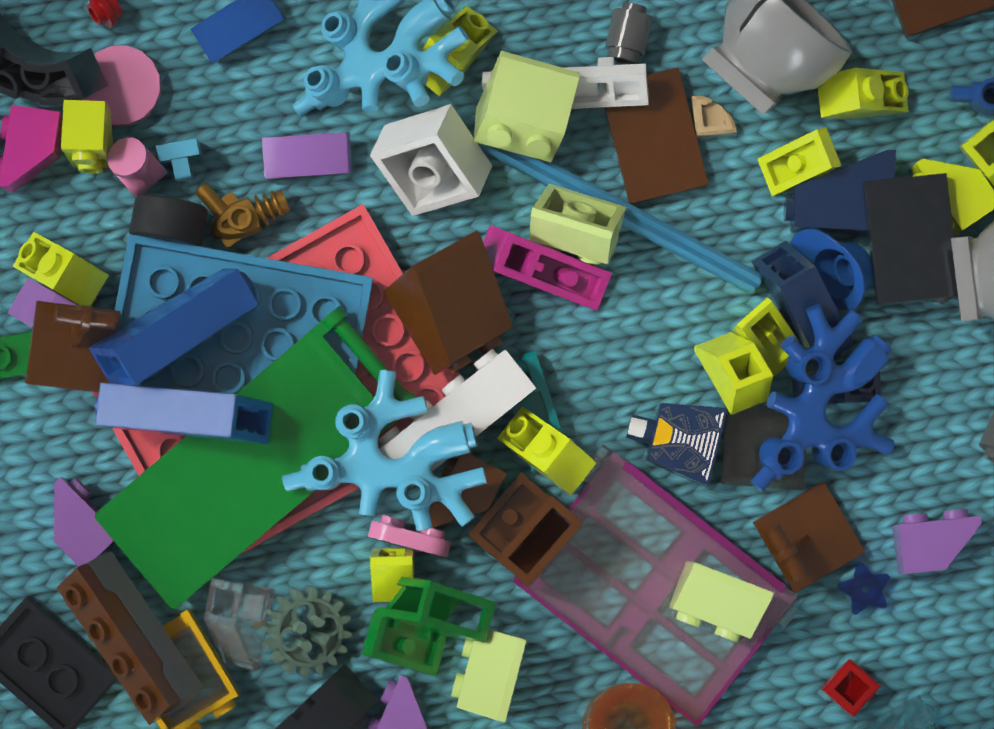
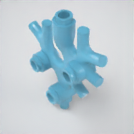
[293,0,469,117]
[282,370,487,532]

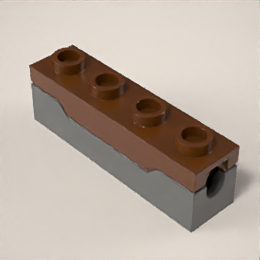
[57,551,204,725]

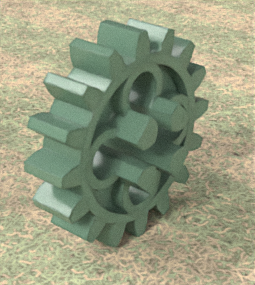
[261,585,352,677]

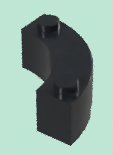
[0,13,108,105]
[276,664,379,729]

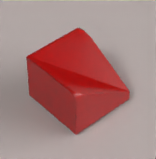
[819,658,881,717]

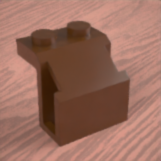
[467,472,584,588]

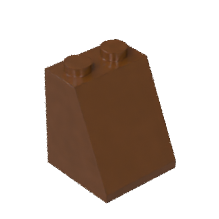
[383,230,513,375]

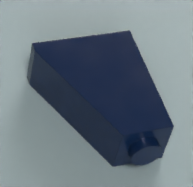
[784,150,896,236]
[751,241,855,361]

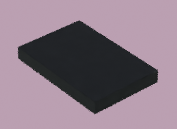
[863,173,958,305]
[0,595,118,729]

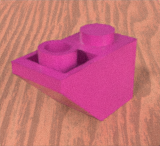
[0,105,63,192]

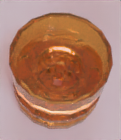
[582,683,675,729]

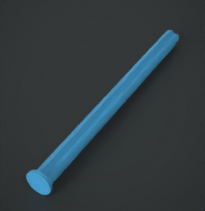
[471,127,762,294]

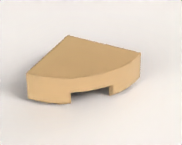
[691,96,737,138]

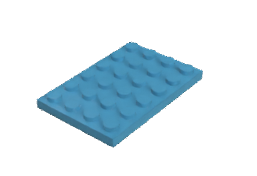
[110,234,374,394]

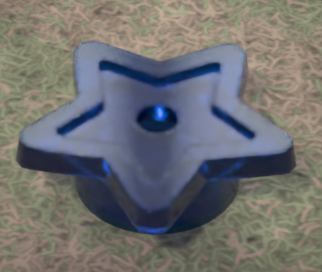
[837,561,890,615]

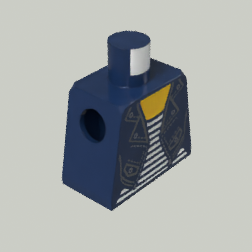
[626,403,728,487]

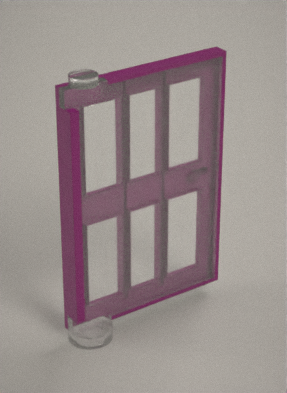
[512,444,799,727]

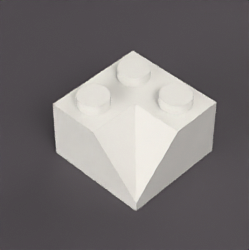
[370,104,492,216]

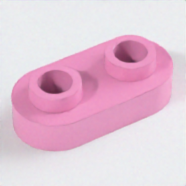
[368,515,451,558]

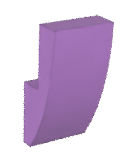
[262,132,352,179]

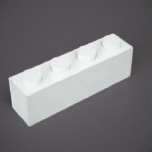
[378,349,536,490]

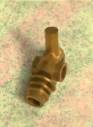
[195,182,291,248]

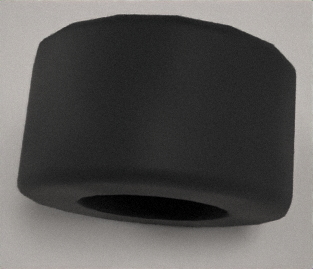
[129,194,208,246]

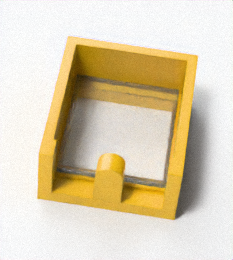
[156,609,242,729]

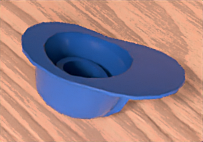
[791,228,874,311]

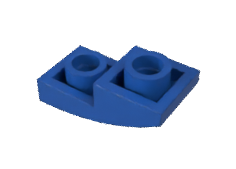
[191,0,286,64]

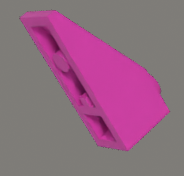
[483,225,612,311]

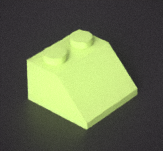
[473,51,580,162]
[529,184,627,265]
[669,561,774,643]
[451,626,527,722]

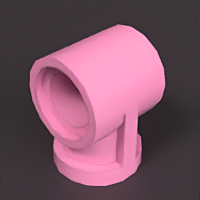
[107,138,168,197]

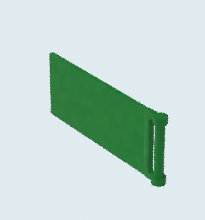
[94,306,417,609]

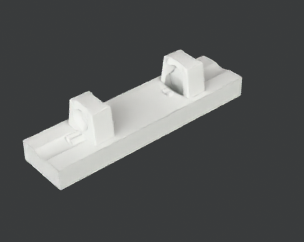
[482,57,649,109]

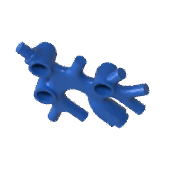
[750,304,894,492]

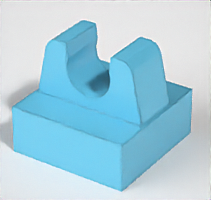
[156,138,203,182]

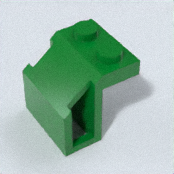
[362,577,496,676]

